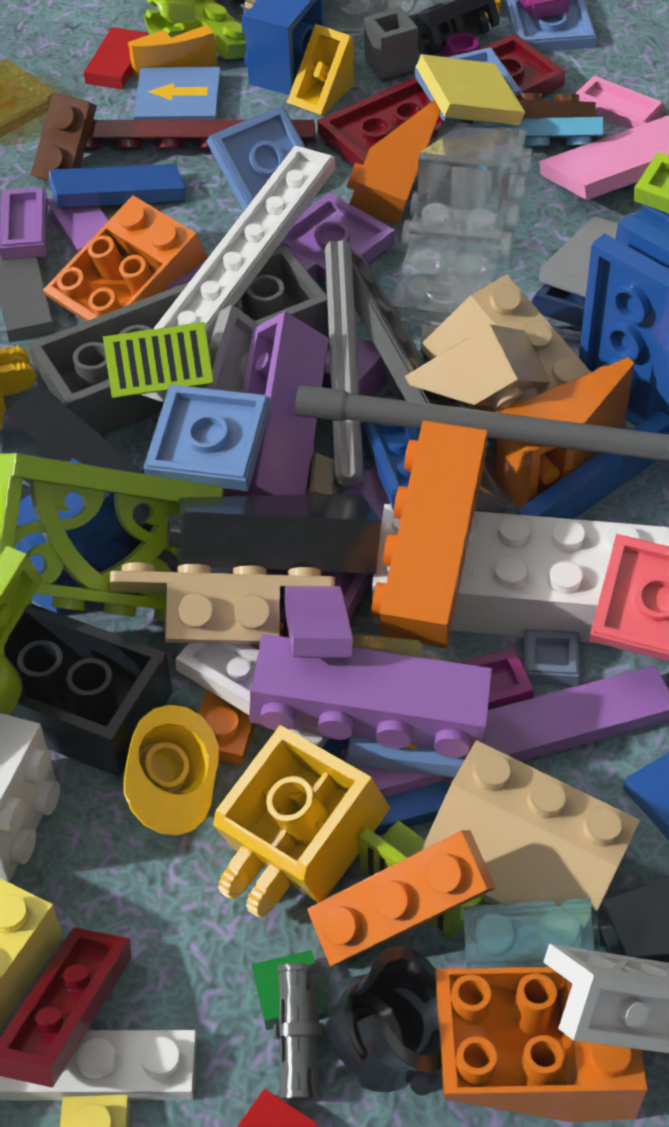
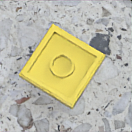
[416,54,525,125]

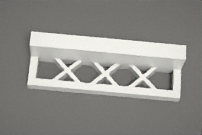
[544,943,669,1053]

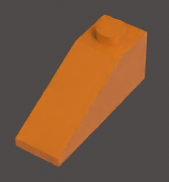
[346,100,441,224]

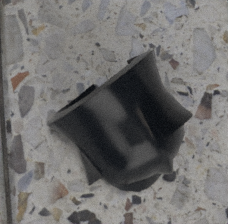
[324,946,442,1093]

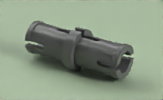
[274,963,324,1100]

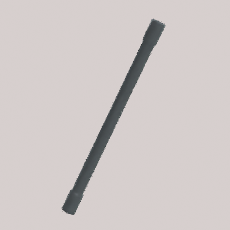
[295,385,669,462]

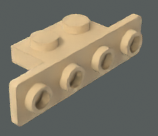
[110,562,335,645]

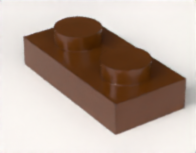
[30,92,97,181]
[516,93,596,118]

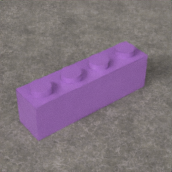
[224,311,329,497]
[249,634,492,758]

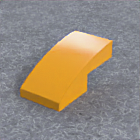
[128,25,217,78]

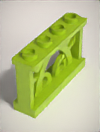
[0,453,223,621]

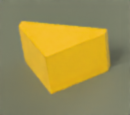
[287,24,354,116]

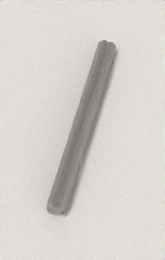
[325,240,364,487]

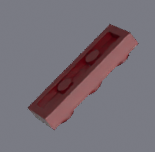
[0,927,132,1088]

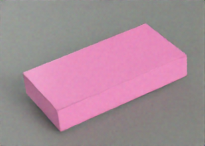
[575,76,665,129]

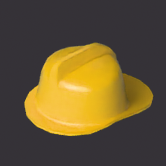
[124,705,219,836]

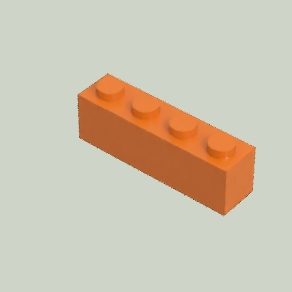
[371,420,487,649]

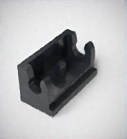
[409,0,500,56]

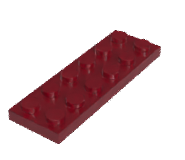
[317,33,566,166]

